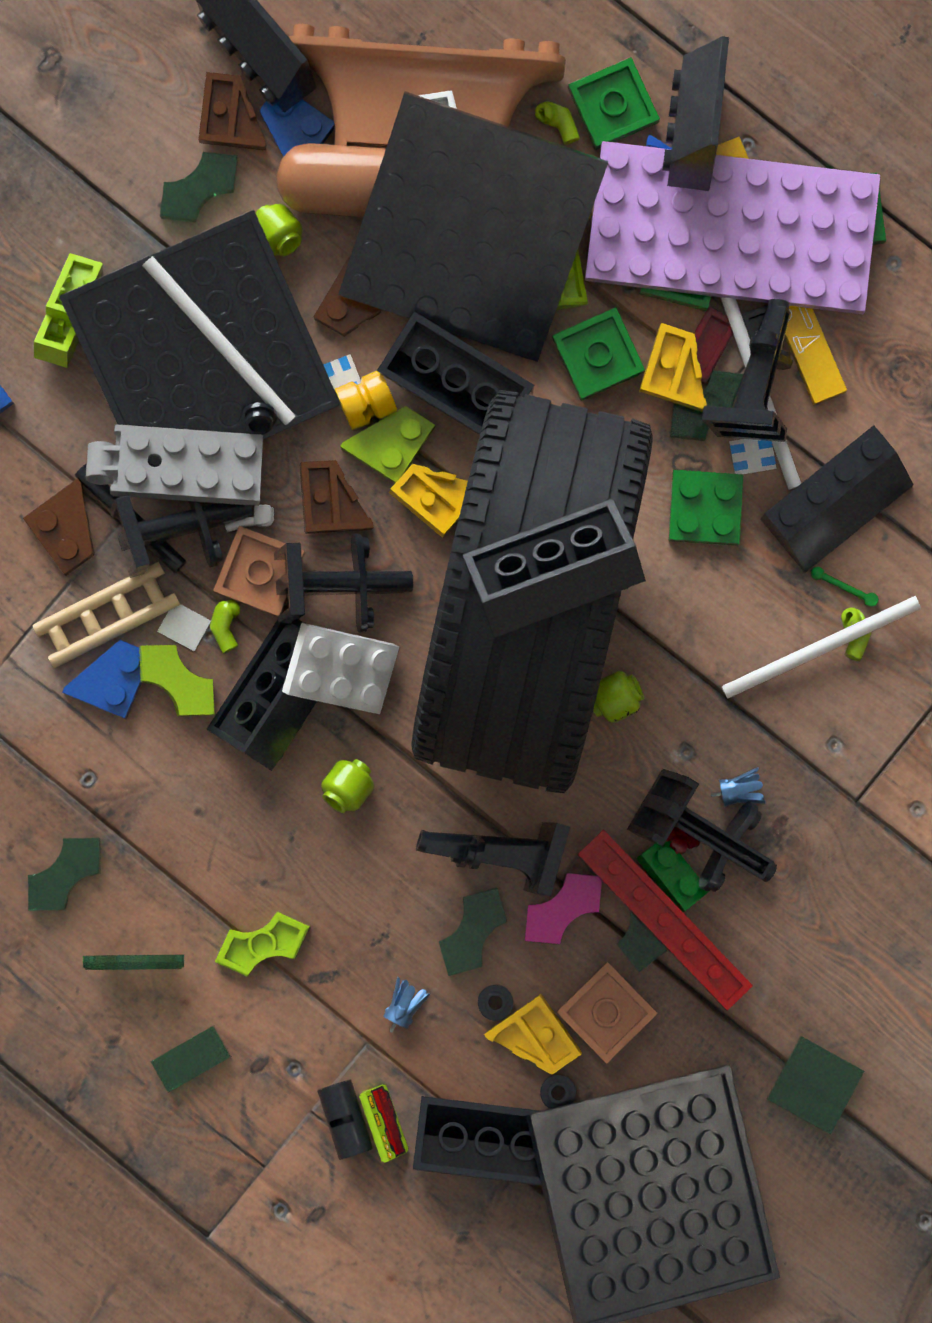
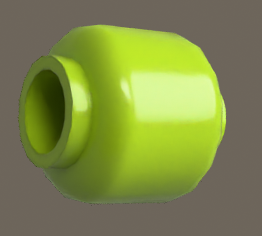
[256,204,303,256]
[593,671,644,723]
[321,759,374,813]

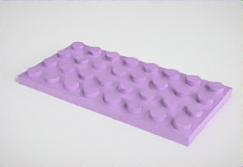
[585,141,880,315]

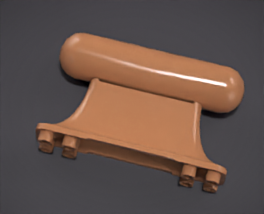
[276,24,566,217]

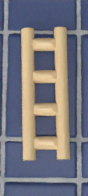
[32,561,181,669]

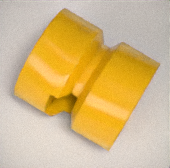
[335,371,398,431]

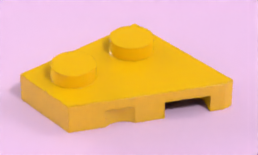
[639,323,707,412]
[389,464,468,538]
[484,994,582,1075]

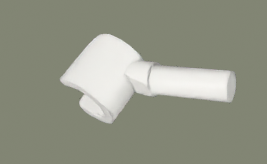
[225,505,274,532]

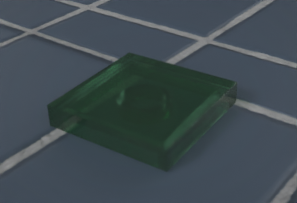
[766,1036,864,1134]

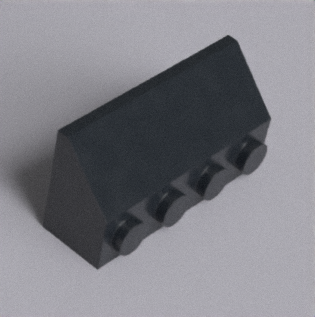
[196,0,317,113]
[662,36,729,191]
[377,311,535,435]
[761,425,914,573]
[463,499,646,637]
[207,611,317,771]
[413,1096,542,1186]

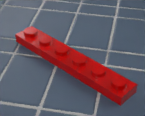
[577,829,753,1011]

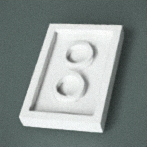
[282,623,399,714]

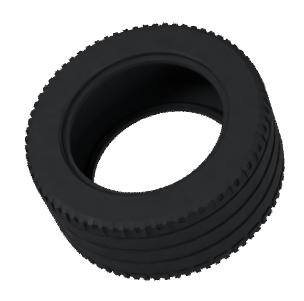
[411,390,653,794]

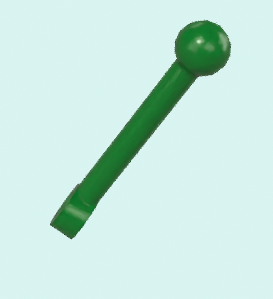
[811,566,879,607]

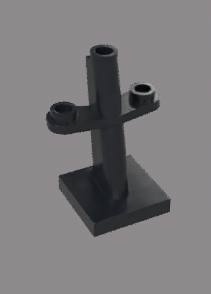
[702,299,793,442]
[109,495,253,578]
[274,534,413,632]
[627,769,777,892]
[416,822,570,897]

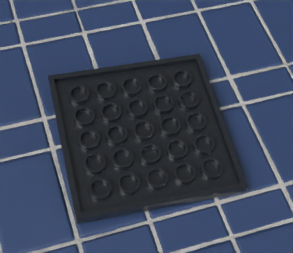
[338,91,608,362]
[59,210,341,467]
[526,1065,780,1323]

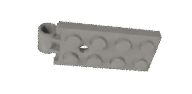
[86,424,263,506]

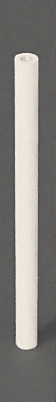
[142,256,295,425]
[720,297,801,490]
[722,596,921,699]

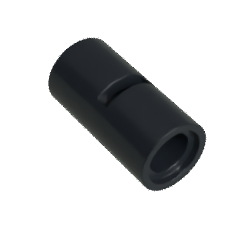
[317,1079,373,1160]

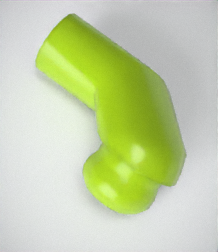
[535,101,580,145]
[210,599,240,654]
[841,607,872,661]

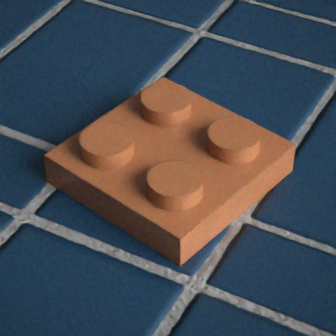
[213,526,305,617]
[556,962,658,1064]

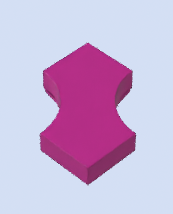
[525,873,602,944]

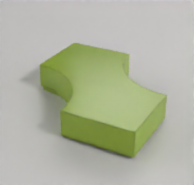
[139,645,214,716]
[215,912,310,977]

